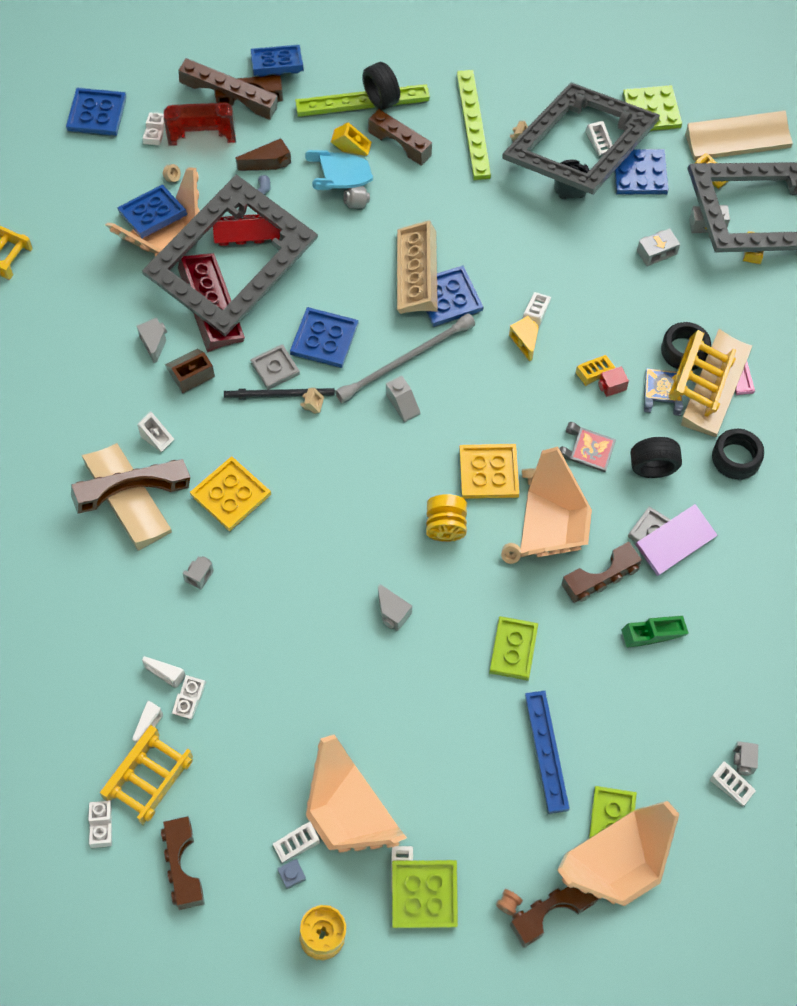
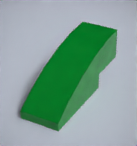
[621,616,689,648]

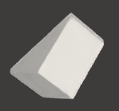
[137,411,174,452]

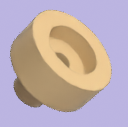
[163,164,181,182]
[522,468,536,485]
[501,543,521,564]

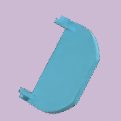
[305,150,373,190]

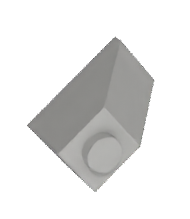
[137,317,167,363]
[386,376,420,422]
[378,584,412,631]

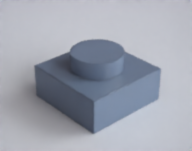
[277,859,306,889]

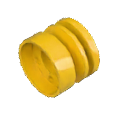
[426,494,467,542]
[299,905,346,960]

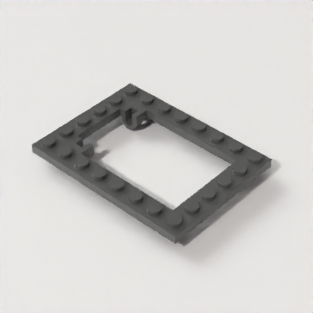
[502,82,660,195]
[687,162,797,253]
[142,174,318,336]

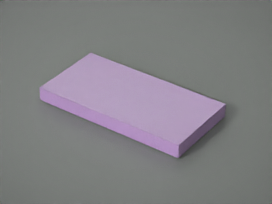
[635,504,718,576]

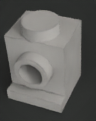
[183,556,214,590]
[733,741,758,776]

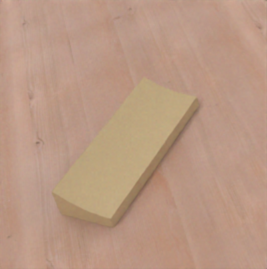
[685,110,793,161]
[397,220,438,314]
[681,329,752,438]
[82,443,172,551]

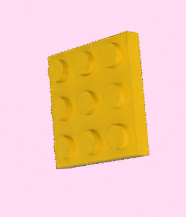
[459,444,519,499]
[190,456,271,532]

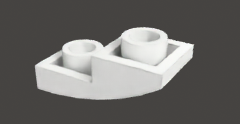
[143,112,166,146]
[172,675,206,719]
[89,800,112,848]

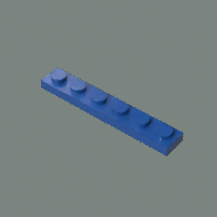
[525,690,570,814]

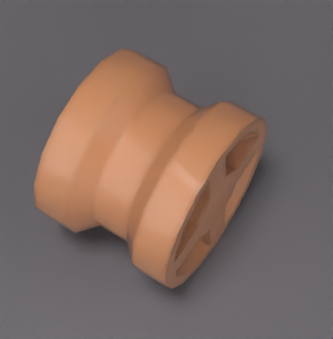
[496,889,523,916]

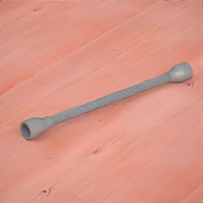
[335,313,475,403]

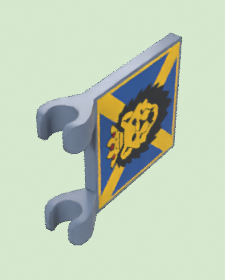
[644,368,683,416]

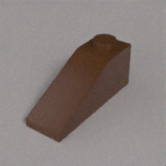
[235,138,291,171]

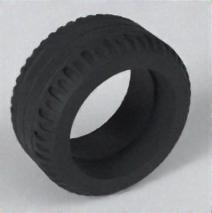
[362,62,401,110]
[661,322,711,370]
[712,428,764,480]
[630,437,682,478]

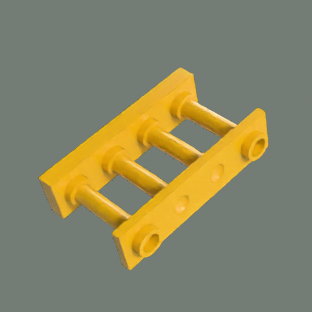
[0,226,33,280]
[668,330,736,417]
[100,725,193,825]

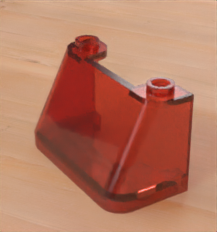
[163,103,236,146]

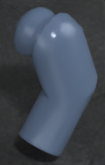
[257,175,271,195]

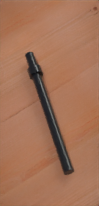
[224,388,335,400]

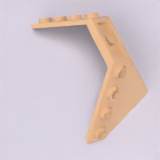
[105,167,200,256]
[520,447,592,557]
[306,734,407,853]
[558,801,679,906]

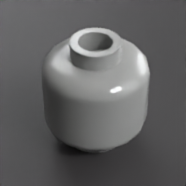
[343,186,370,209]

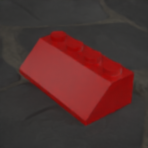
[213,214,281,246]

